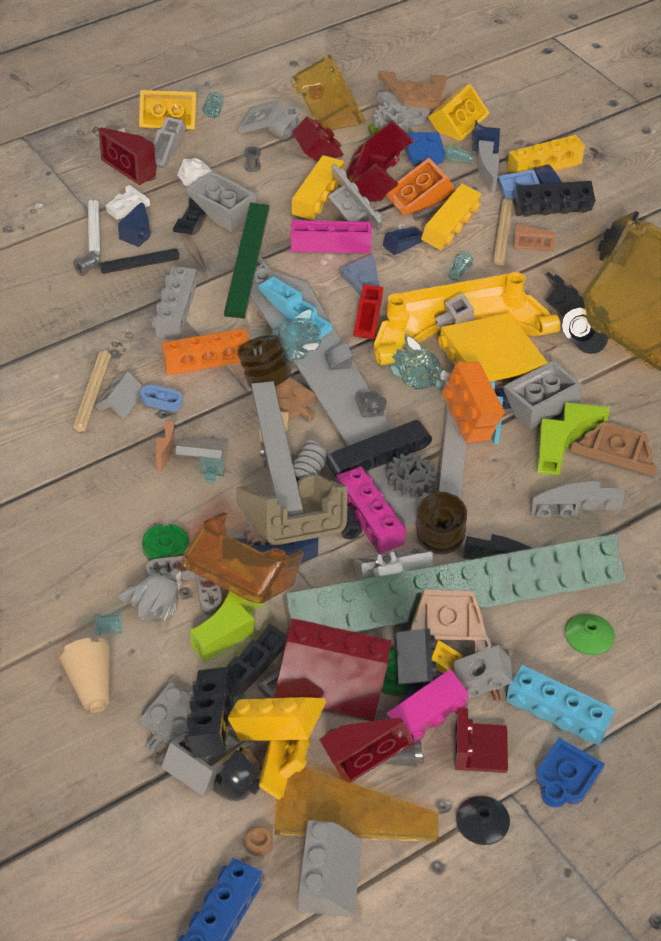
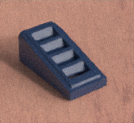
[383,226,423,255]

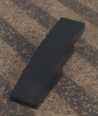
[226,624,286,704]

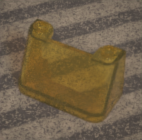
[292,54,366,130]

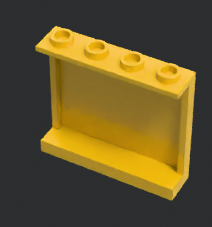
[438,313,548,382]

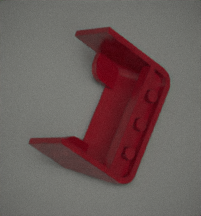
[340,120,414,202]

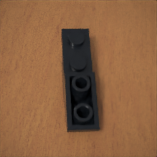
[463,534,559,584]

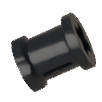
[341,508,362,540]

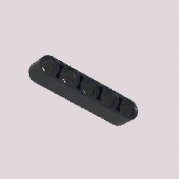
[325,420,432,478]

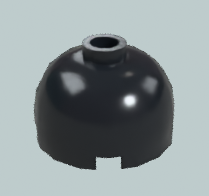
[213,745,262,801]

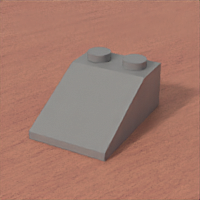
[186,171,256,232]
[161,723,254,796]

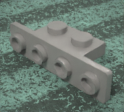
[328,164,383,231]

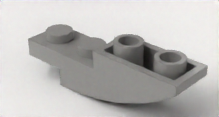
[530,481,625,518]

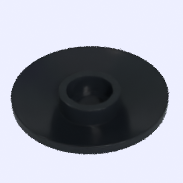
[456,796,510,845]

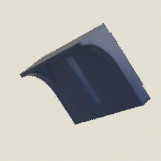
[472,120,500,154]

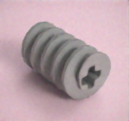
[293,440,328,483]

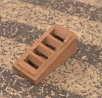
[514,224,556,250]

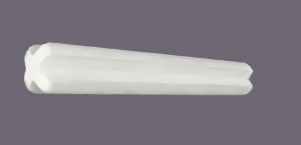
[88,200,100,256]

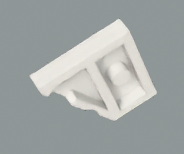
[106,185,150,220]

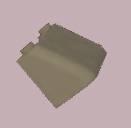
[236,474,347,545]

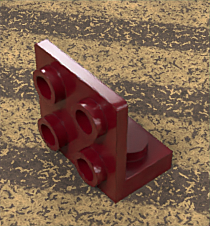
[455,708,508,773]

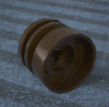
[237,335,291,389]
[417,492,467,554]

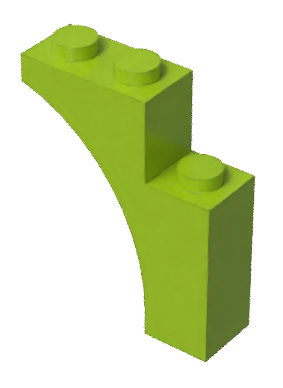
[537,402,609,475]
[190,558,265,662]

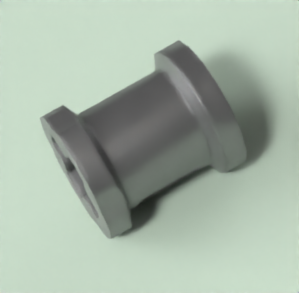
[244,147,261,172]
[73,251,100,276]

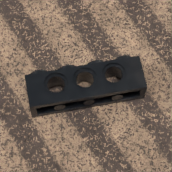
[185,667,233,758]

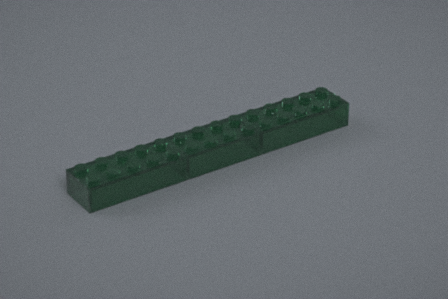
[282,534,627,632]

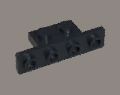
[545,272,610,326]

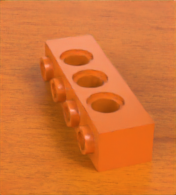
[161,328,250,376]

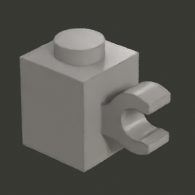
[436,293,475,331]

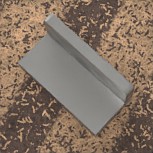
[94,371,143,418]

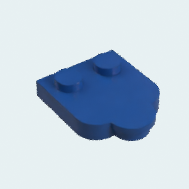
[405,132,446,165]
[537,738,605,808]

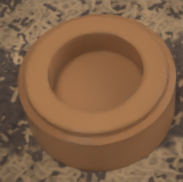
[245,827,273,856]

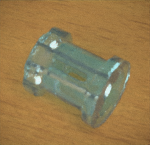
[95,612,122,636]

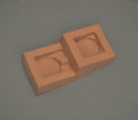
[156,421,175,470]

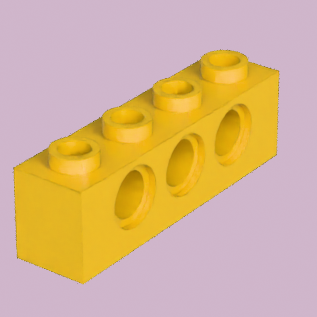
[507,135,585,174]

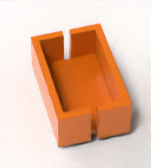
[442,362,505,443]

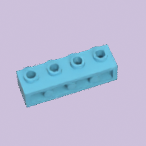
[506,665,616,746]

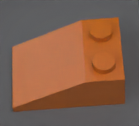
[386,158,455,215]

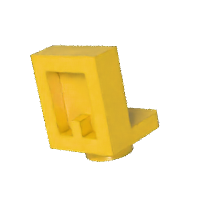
[431,640,463,674]

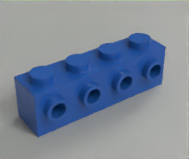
[177,858,263,941]

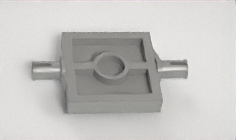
[140,682,194,752]

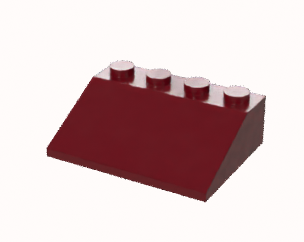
[274,618,391,721]

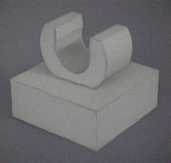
[373,552,403,579]

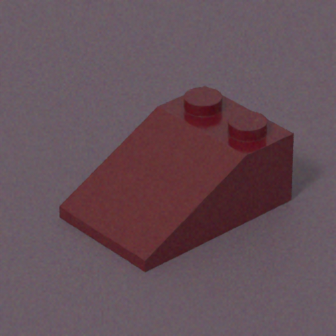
[98,127,156,185]
[319,717,415,785]

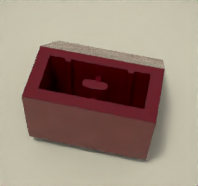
[292,116,344,162]

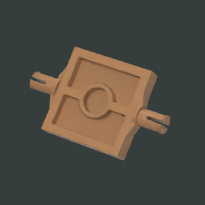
[275,377,316,421]

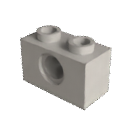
[453,645,513,698]

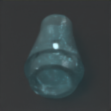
[444,143,473,164]
[448,251,473,281]

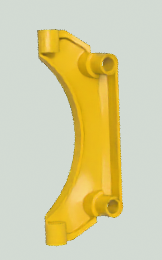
[373,272,560,366]

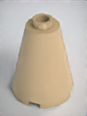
[59,638,110,713]

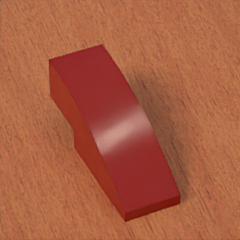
[354,284,384,339]

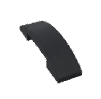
[173,197,207,235]

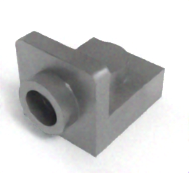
[355,391,387,417]

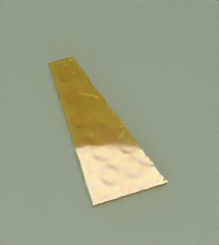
[275,767,439,842]

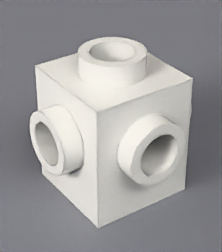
[177,158,212,187]

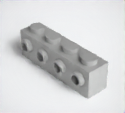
[152,266,197,340]

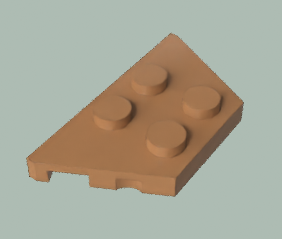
[571,422,657,476]

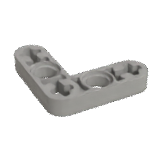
[146,553,222,615]

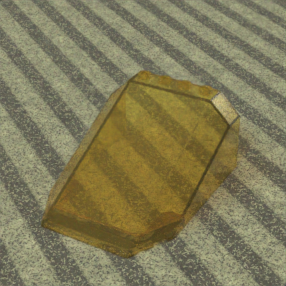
[582,220,661,371]

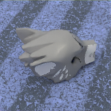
[117,568,182,623]

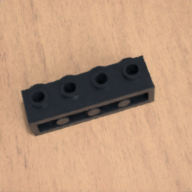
[513,181,596,217]

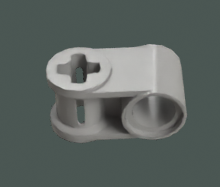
[268,106,300,140]

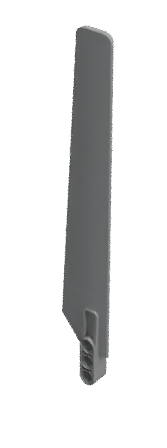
[236,244,430,527]

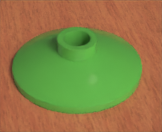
[565,614,615,655]

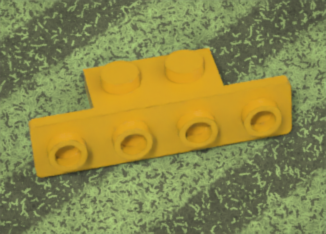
[259,737,311,800]

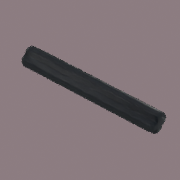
[100,249,179,274]

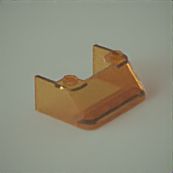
[181,512,304,603]

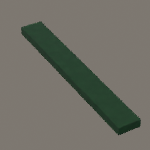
[224,203,270,319]

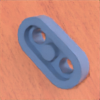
[140,385,183,412]

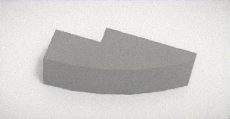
[153,117,186,167]
[477,140,500,193]

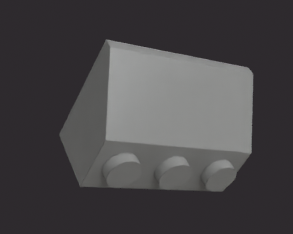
[503,360,583,430]
[351,547,436,596]
[298,820,362,918]

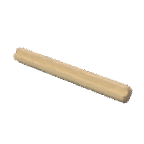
[493,198,513,266]
[73,350,111,433]

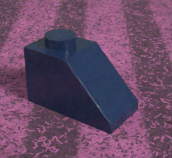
[118,202,151,247]

